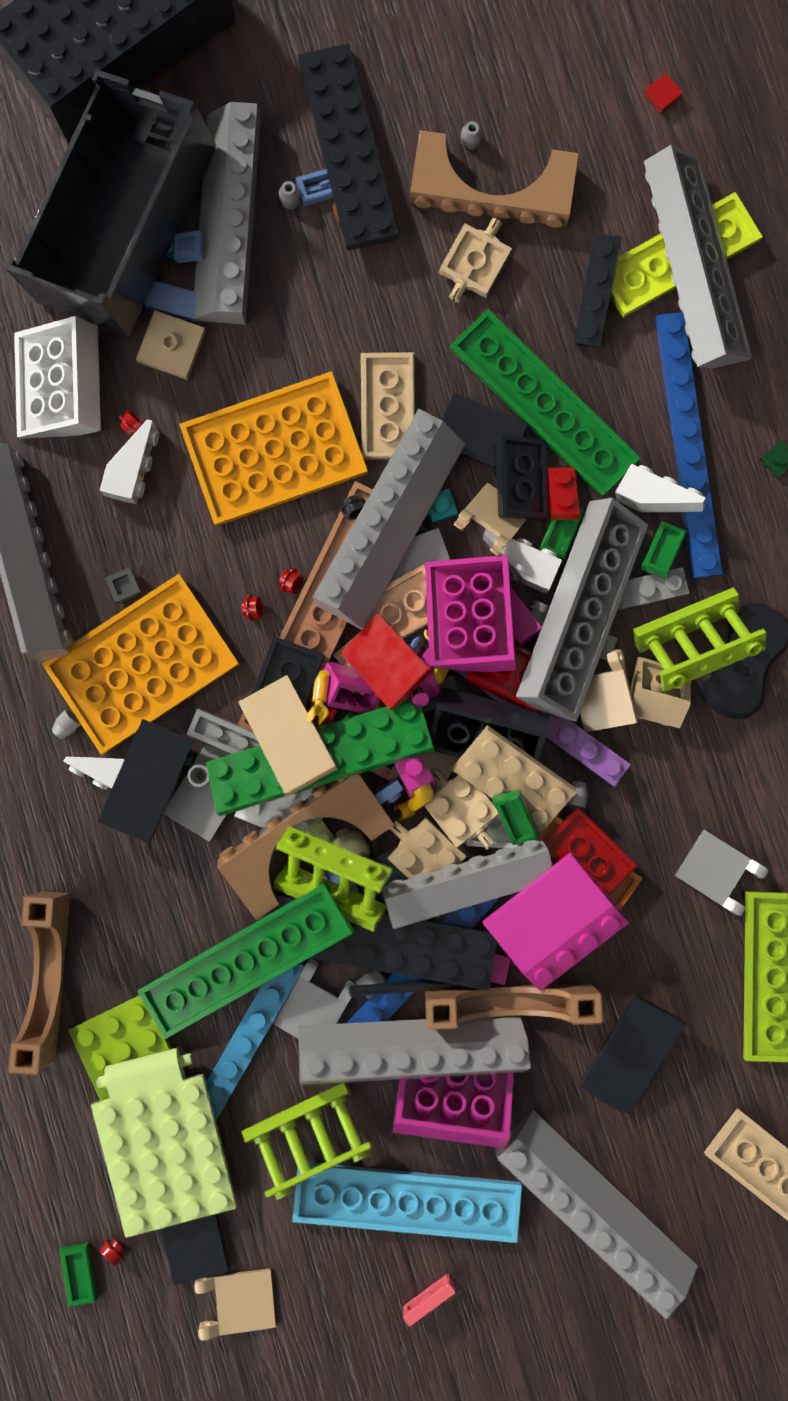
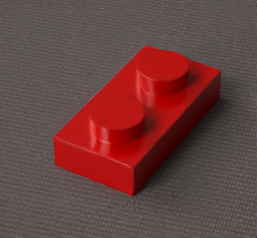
[548,468,580,520]

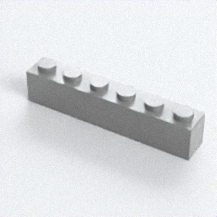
[382,840,552,929]

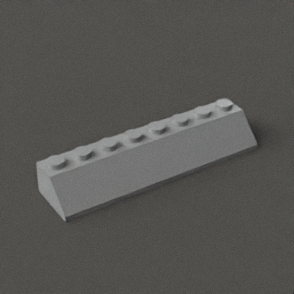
[192,102,261,324]
[644,145,752,369]
[313,409,465,630]
[0,443,72,663]
[516,498,648,721]
[298,1015,530,1085]
[495,1109,698,1319]

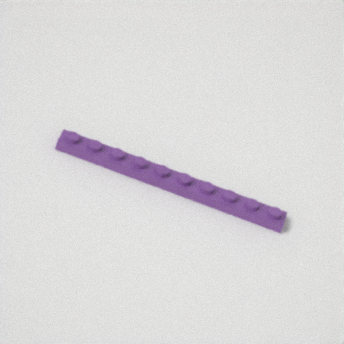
[414,626,631,787]

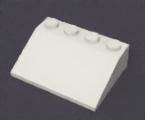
[15,316,101,439]

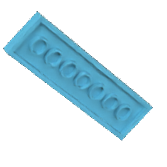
[293,1162,522,1243]

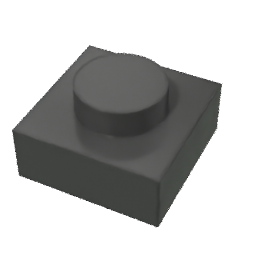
[105,567,142,604]

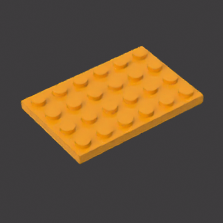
[179,371,368,526]
[42,574,240,755]

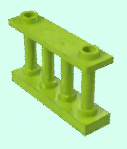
[633,587,766,692]
[274,826,392,932]
[241,1082,374,1200]

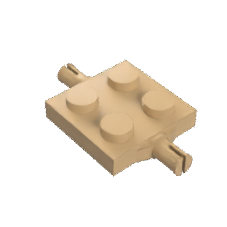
[439,218,512,302]
[424,769,499,850]
[388,817,466,879]

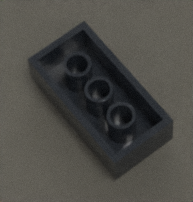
[430,687,550,761]

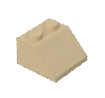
[630,657,691,728]

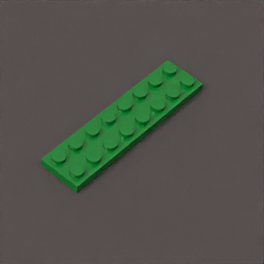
[450,309,641,498]
[206,699,435,816]
[137,882,354,1039]

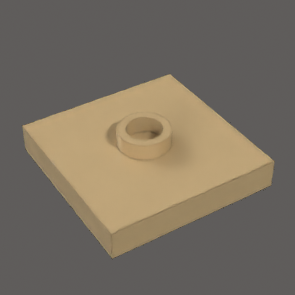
[136,310,206,380]

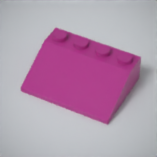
[425,555,516,672]
[482,853,628,991]
[393,1073,514,1148]

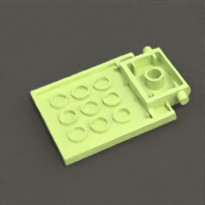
[91,1048,237,1238]

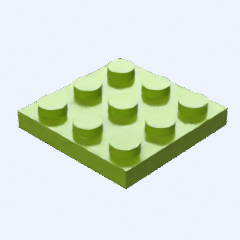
[68,995,172,1101]

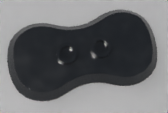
[702,603,788,719]

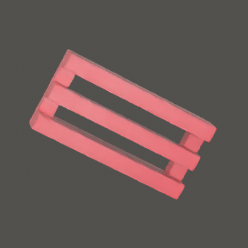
[403,1274,456,1327]

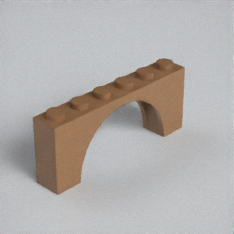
[410,130,579,228]
[217,774,394,920]
[9,891,70,1075]
[425,983,602,1029]

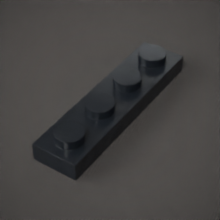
[574,233,622,348]

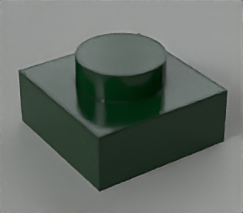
[759,439,788,479]

